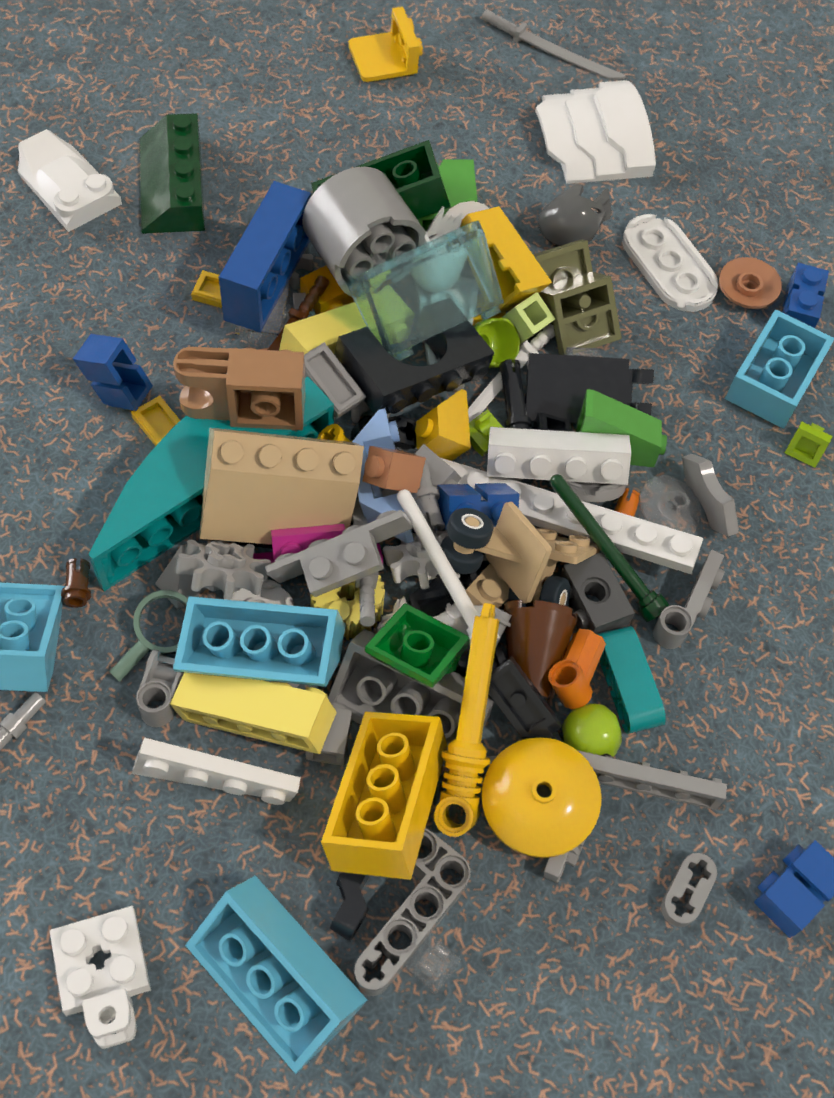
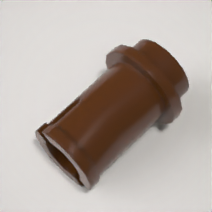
[61,558,91,608]

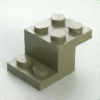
[533,239,622,355]

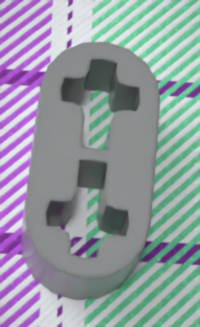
[661,853,717,927]

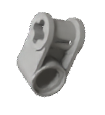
[136,650,185,727]

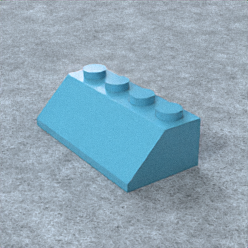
[173,596,346,687]
[185,875,367,1074]

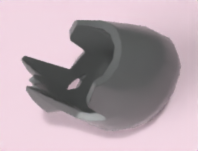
[538,184,612,246]

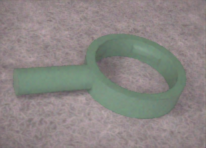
[109,590,188,682]

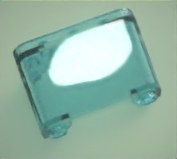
[348,220,504,361]

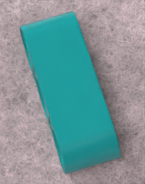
[596,626,666,734]

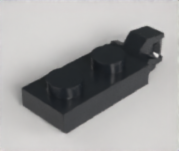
[489,656,565,743]

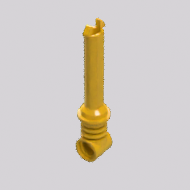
[434,603,500,837]

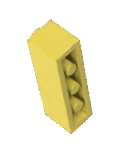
[279,290,414,355]
[170,673,337,754]

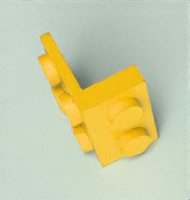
[348,7,423,82]

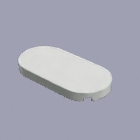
[623,214,718,312]

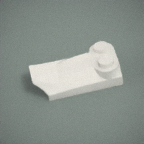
[18,129,122,232]

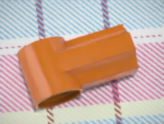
[548,629,606,709]

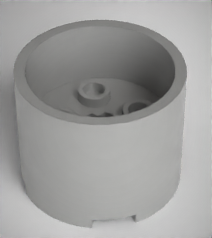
[302,167,426,299]

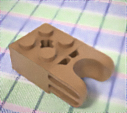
[173,347,306,430]

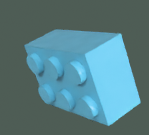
[725,309,834,429]

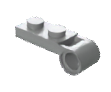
[653,550,725,649]

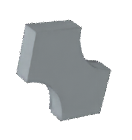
[682,454,739,537]

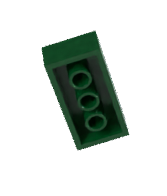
[311,140,451,219]

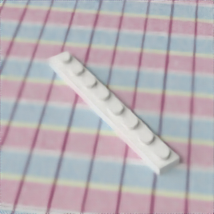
[441,458,703,574]

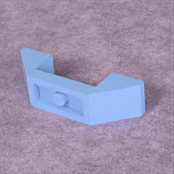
[352,408,414,543]

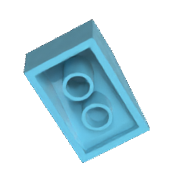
[0,583,65,692]

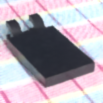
[525,353,654,424]

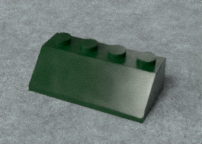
[139,113,205,234]

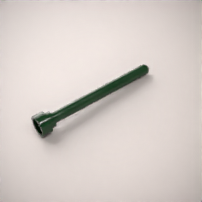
[550,474,670,622]

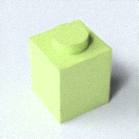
[503,292,556,344]

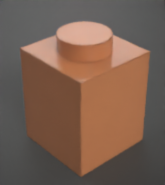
[362,446,426,493]

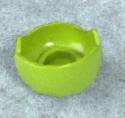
[474,317,520,368]
[562,703,622,757]

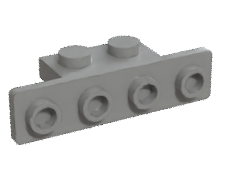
[265,510,413,597]

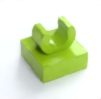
[469,409,504,457]
[785,421,833,468]

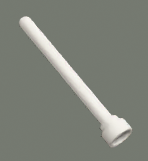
[397,489,500,645]

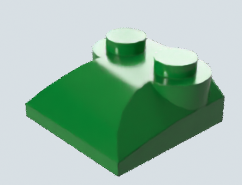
[364,603,470,688]

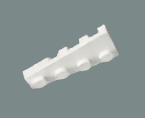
[132,738,301,805]

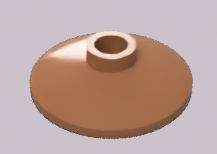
[719,257,782,309]

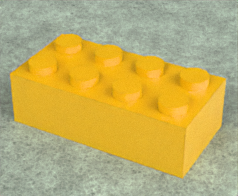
[321,711,447,880]

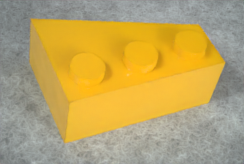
[457,206,552,316]

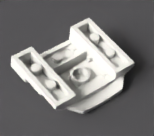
[535,80,656,184]

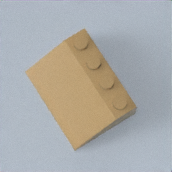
[199,428,364,545]

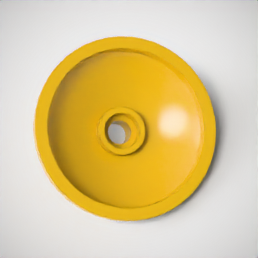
[482,737,601,858]

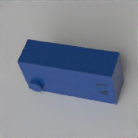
[219,181,311,333]

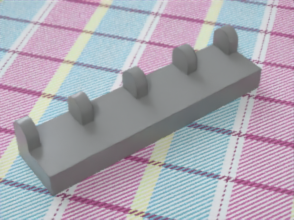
[577,750,727,810]

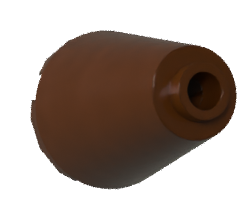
[503,600,578,701]

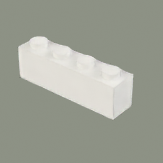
[487,427,631,485]

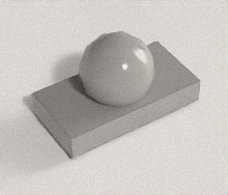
[304,342,366,419]

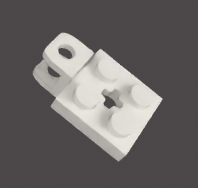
[50,906,151,1049]

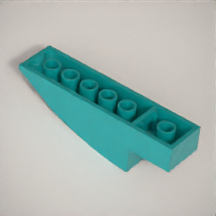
[88,377,334,592]

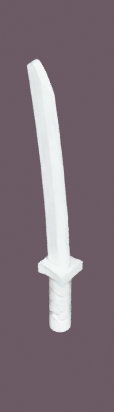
[468,324,555,422]

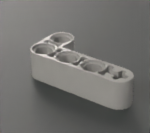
[354,828,471,996]

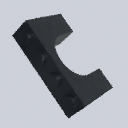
[334,297,494,414]

